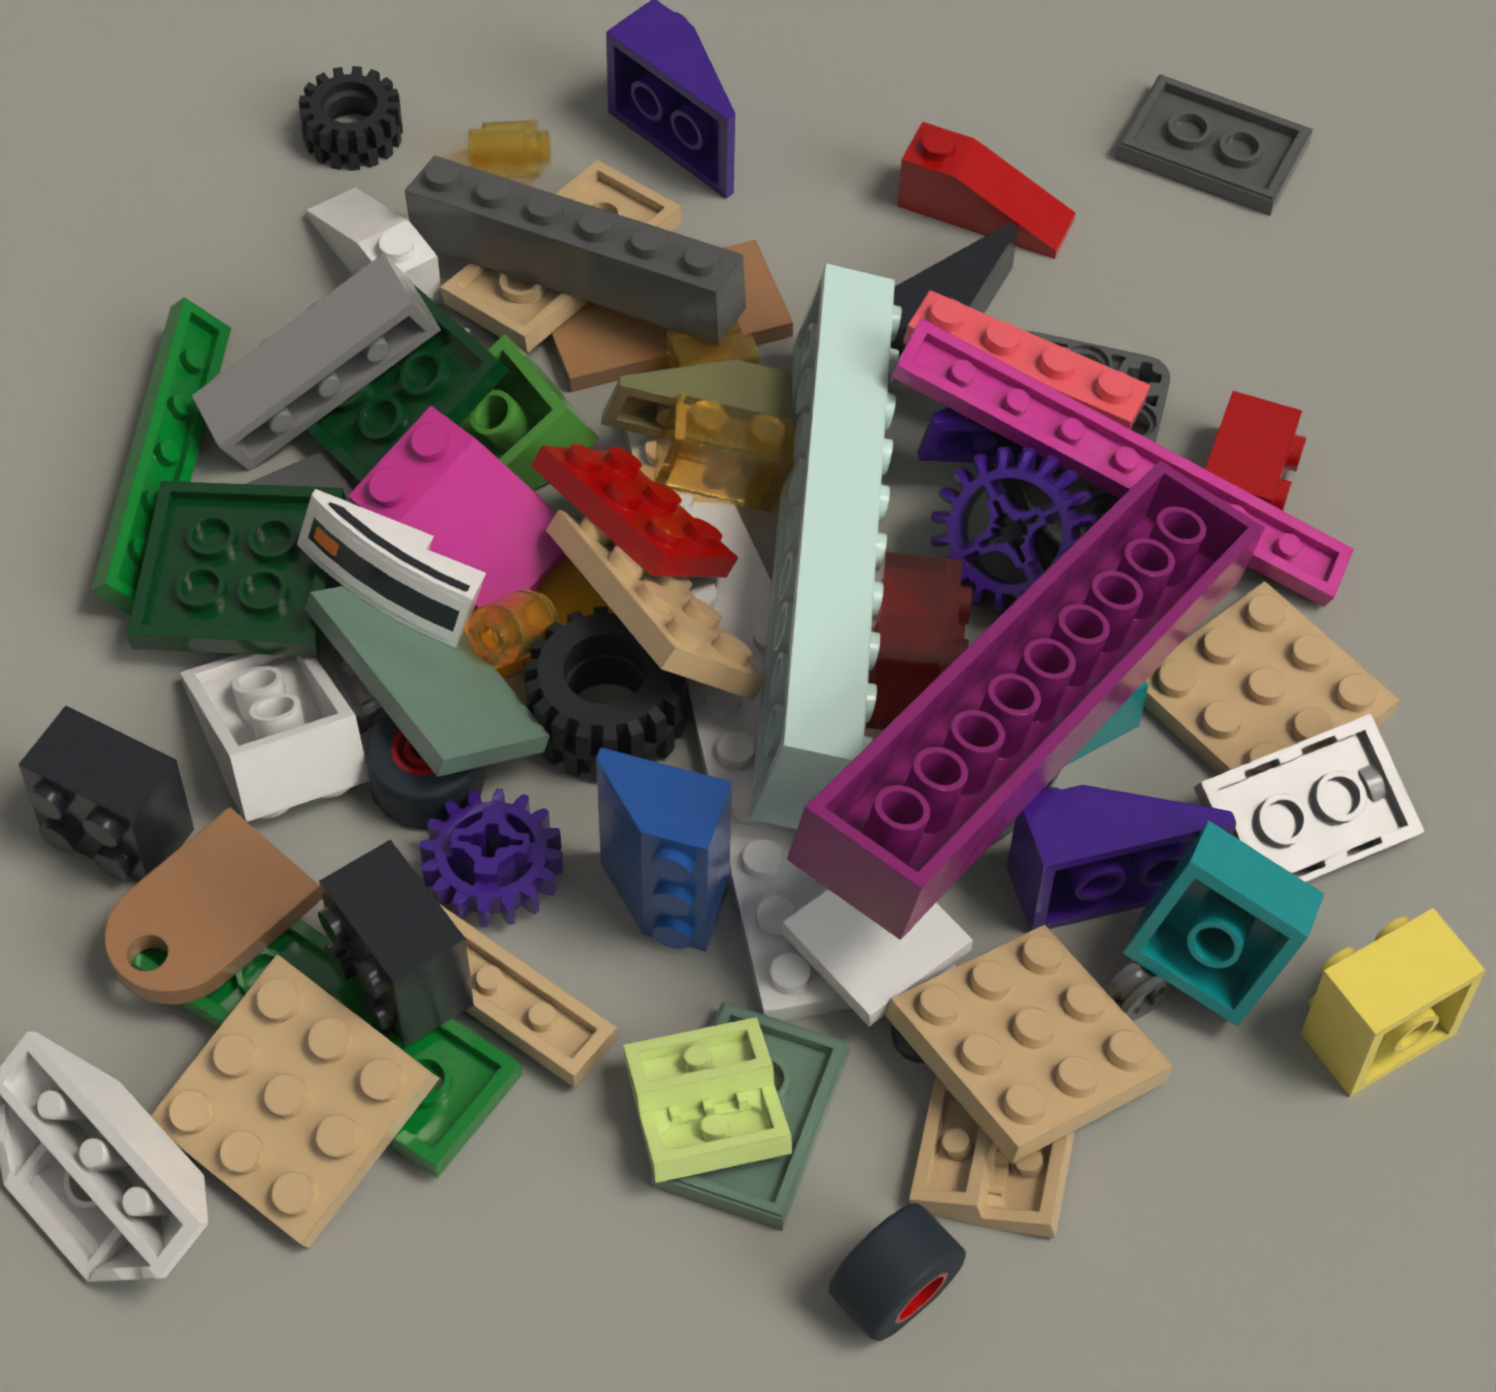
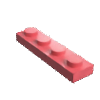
[903,290,1151,429]

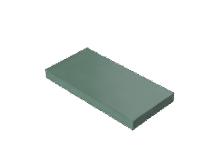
[305,586,550,777]

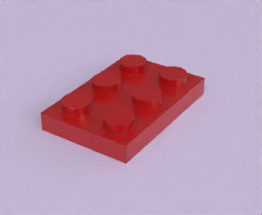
[531,444,739,578]

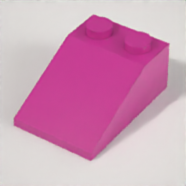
[348,406,567,629]

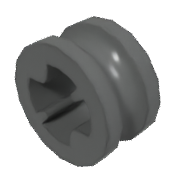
[1105,961,1173,1021]

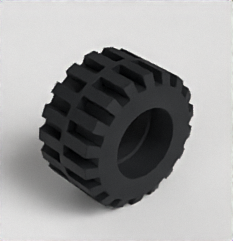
[524,606,686,781]

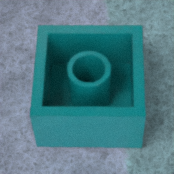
[1123,820,1324,1027]

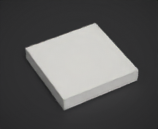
[782,889,973,1026]

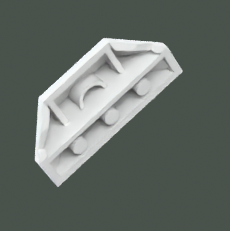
[0,1031,208,1282]

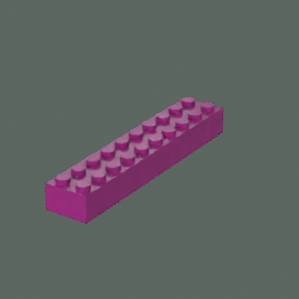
[787,461,1265,940]

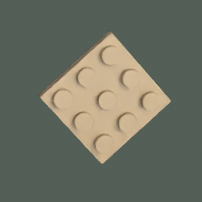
[1144,581,1400,779]
[885,925,1173,1164]
[150,954,439,1248]

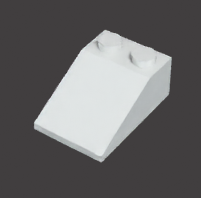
[180,654,370,822]

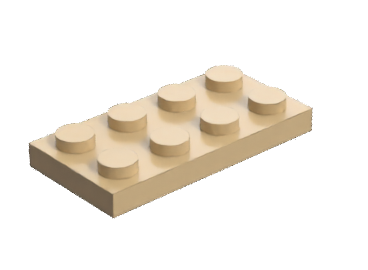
[440,160,683,353]
[546,510,767,700]

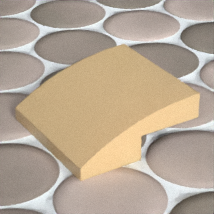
[909,1076,1075,1238]

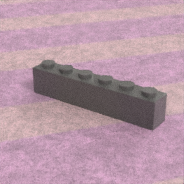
[404,155,746,345]

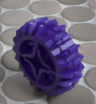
[930,447,1099,614]

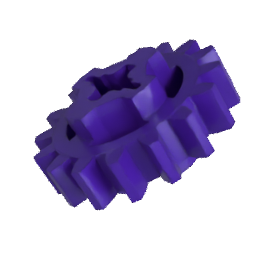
[419,788,564,927]

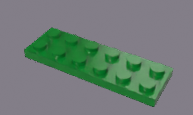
[131,919,522,1178]

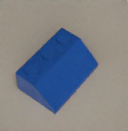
[596,747,732,951]

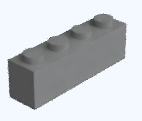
[192,253,441,471]

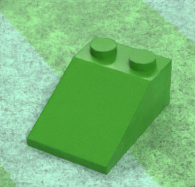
[459,334,599,490]

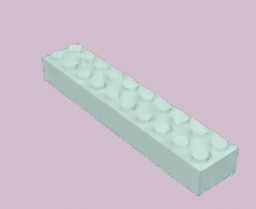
[750,263,902,829]

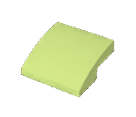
[623,1017,792,1183]

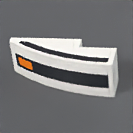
[297,489,486,649]

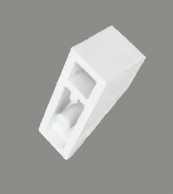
[306,187,442,305]

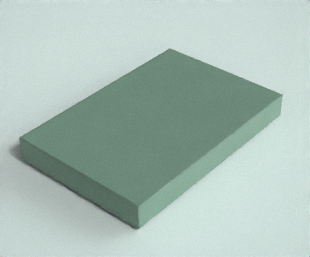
[651,1001,850,1231]

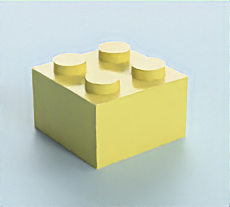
[1300,908,1485,1097]

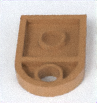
[105,807,322,1004]

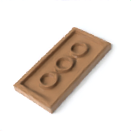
[549,240,793,392]

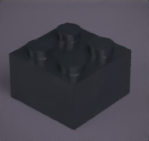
[18,705,194,882]
[318,839,474,1047]

